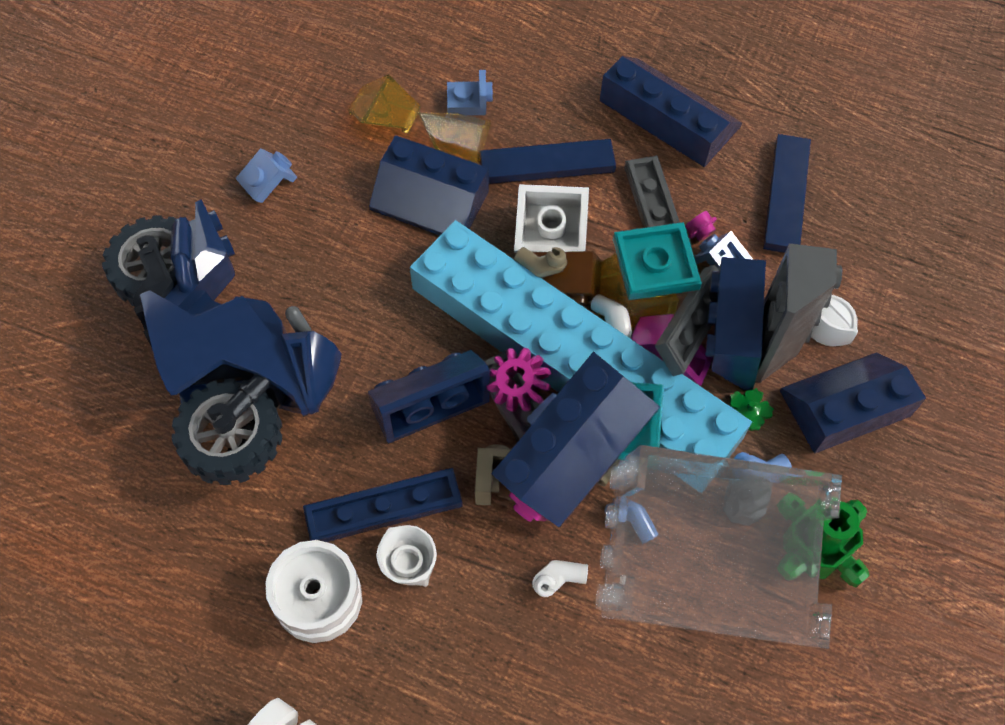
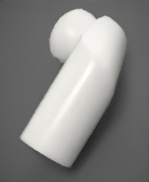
[591,294,632,338]
[533,560,588,597]

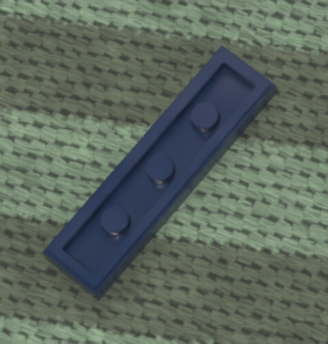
[763,134,811,253]
[480,139,616,184]
[303,468,463,542]

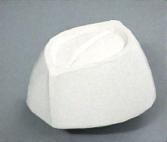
[811,295,858,346]
[376,525,437,587]

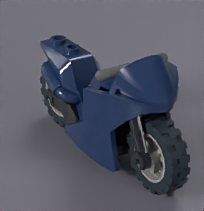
[102,199,342,485]

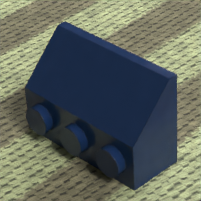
[369,135,489,236]
[705,257,766,391]
[368,350,490,444]
[780,352,926,454]

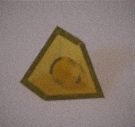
[348,74,421,133]
[418,112,491,164]

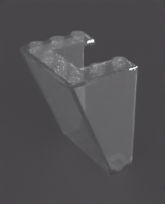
[595,445,842,649]

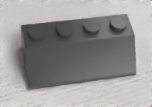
[755,243,843,383]

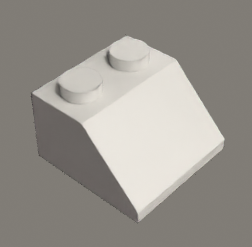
[514,184,589,253]

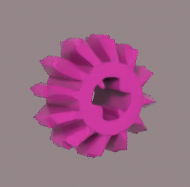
[487,348,551,412]

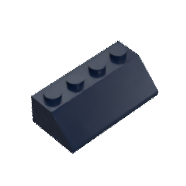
[600,56,742,167]
[491,351,661,527]

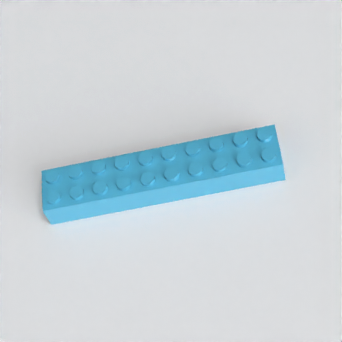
[410,220,752,494]

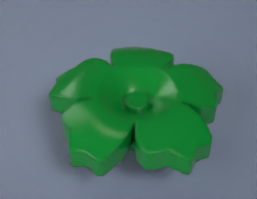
[729,388,774,431]

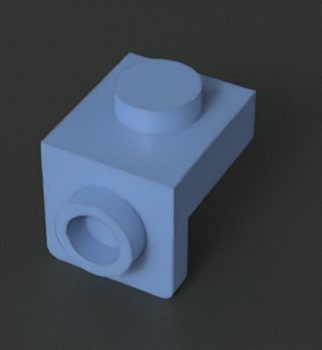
[235,148,297,203]

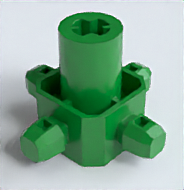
[777,493,870,588]

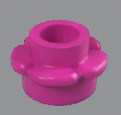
[685,211,717,242]

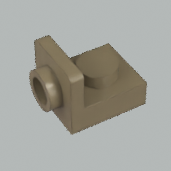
[475,444,511,505]

